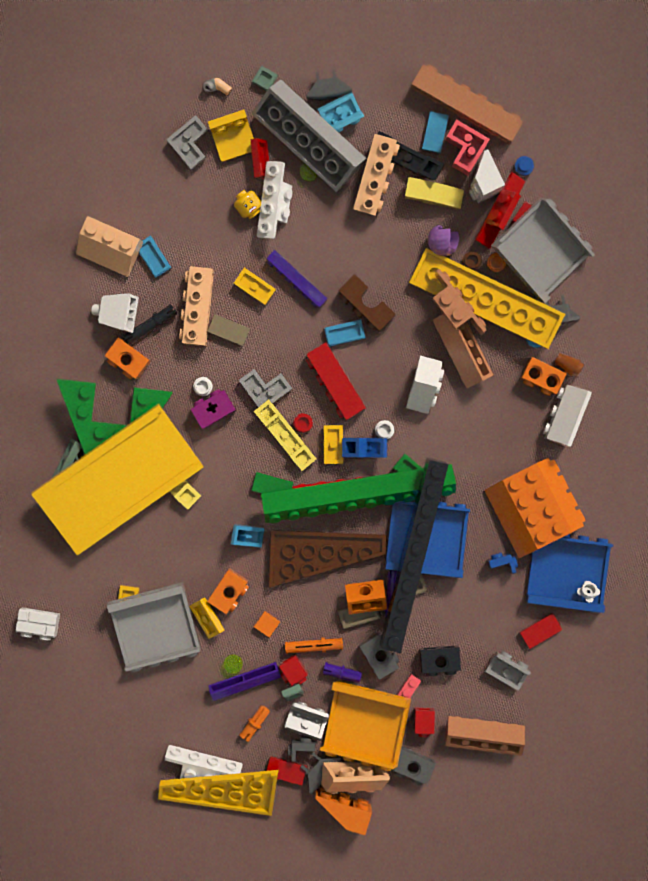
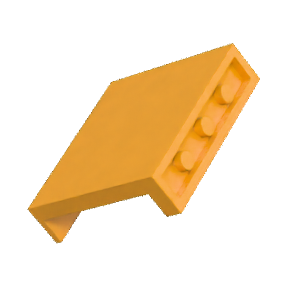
[320,681,411,771]

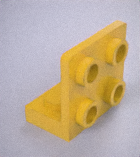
[208,110,254,162]

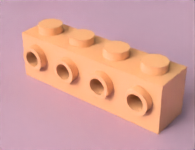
[353,134,400,216]
[179,266,214,346]

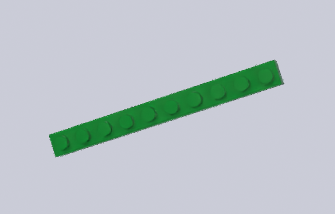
[261,464,456,523]

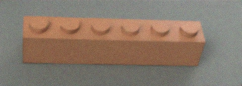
[411,64,523,145]

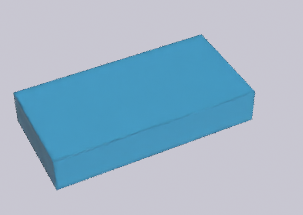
[422,111,449,154]
[139,235,171,278]
[324,320,365,347]

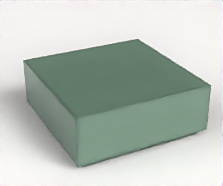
[252,65,278,92]
[281,684,304,701]

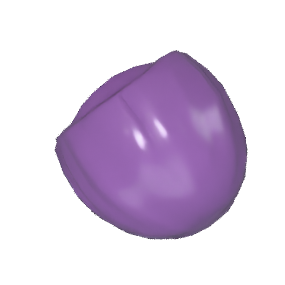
[428,225,459,256]

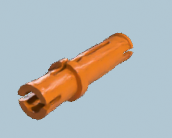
[285,637,343,654]

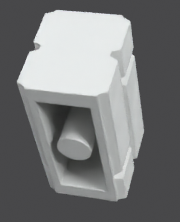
[16,607,60,640]

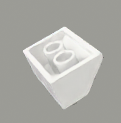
[469,149,505,204]
[543,385,592,447]

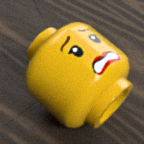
[234,190,261,219]

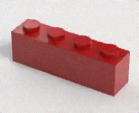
[305,342,366,420]

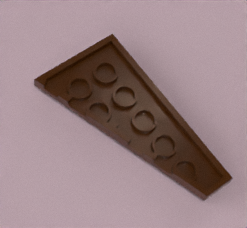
[269,530,386,588]

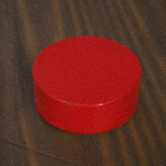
[294,413,313,433]

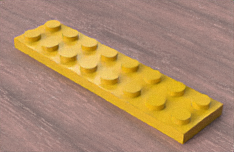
[409,248,565,349]

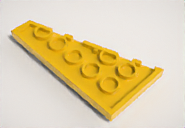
[158,770,278,816]

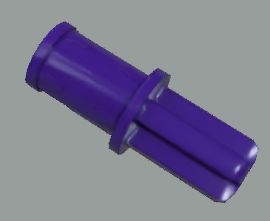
[323,662,362,683]

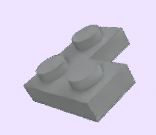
[166,115,208,170]
[239,369,292,407]

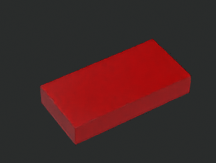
[250,138,269,179]
[520,613,563,649]
[266,756,307,785]

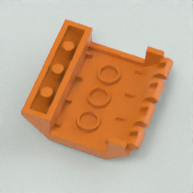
[484,458,586,558]

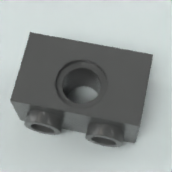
[359,633,400,680]
[392,746,436,785]

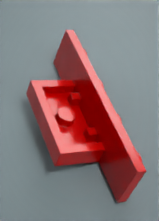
[475,172,526,249]

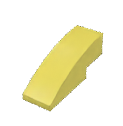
[405,177,464,209]

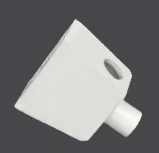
[92,294,139,333]

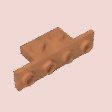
[432,269,486,336]

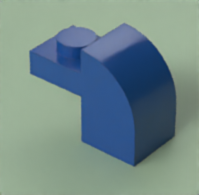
[342,438,387,458]

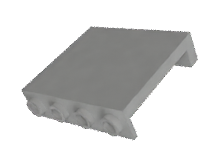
[491,197,595,303]
[107,582,201,672]

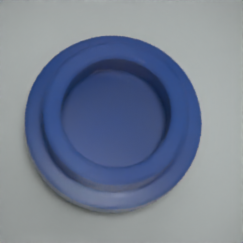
[515,156,534,176]

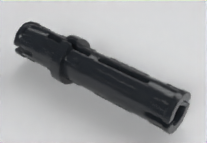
[123,304,178,345]

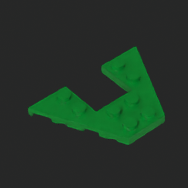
[56,378,172,455]

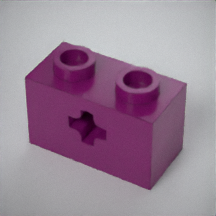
[191,389,236,429]

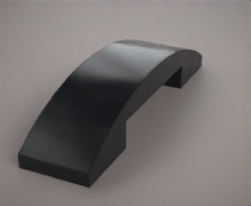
[370,131,445,181]

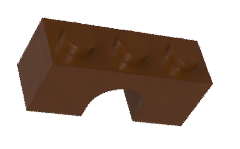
[338,274,396,332]

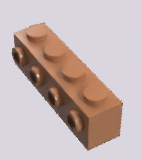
[433,314,493,388]
[445,716,525,756]

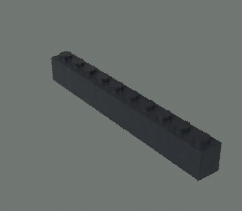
[379,457,449,653]

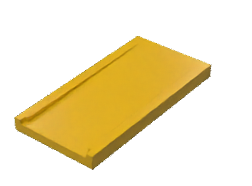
[31,404,204,555]

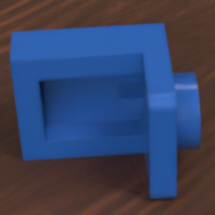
[487,552,518,574]

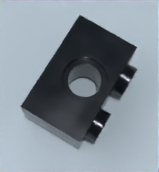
[420,645,461,676]

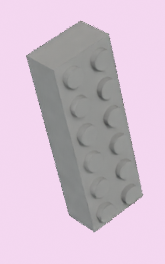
[252,80,366,192]

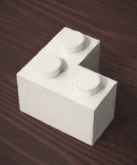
[406,356,444,414]

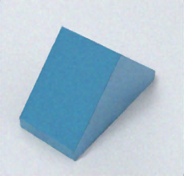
[231,524,264,547]

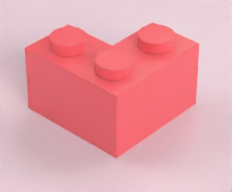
[445,119,490,176]

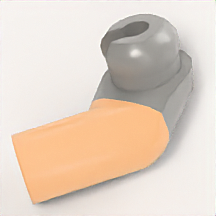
[203,78,232,96]

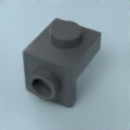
[288,737,315,762]

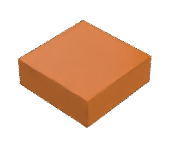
[254,611,280,638]

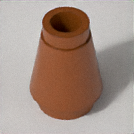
[554,353,585,377]

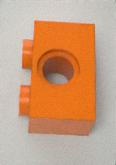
[105,337,151,380]
[207,568,249,614]
[345,580,387,615]

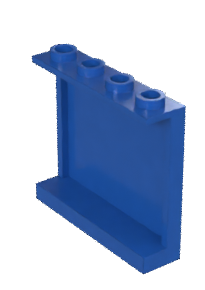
[385,501,470,578]
[525,534,613,613]

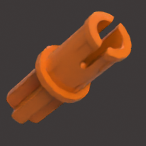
[239,705,270,742]

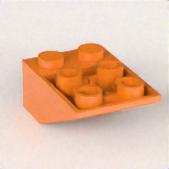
[315,787,372,835]

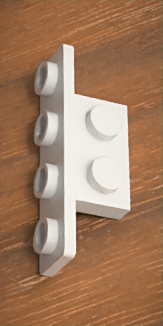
[257,161,292,239]
[165,745,243,779]

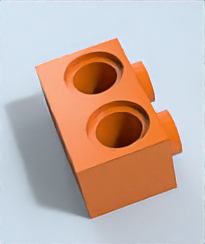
[520,357,567,396]

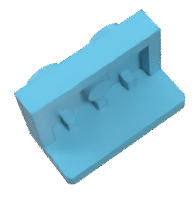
[317,92,364,132]

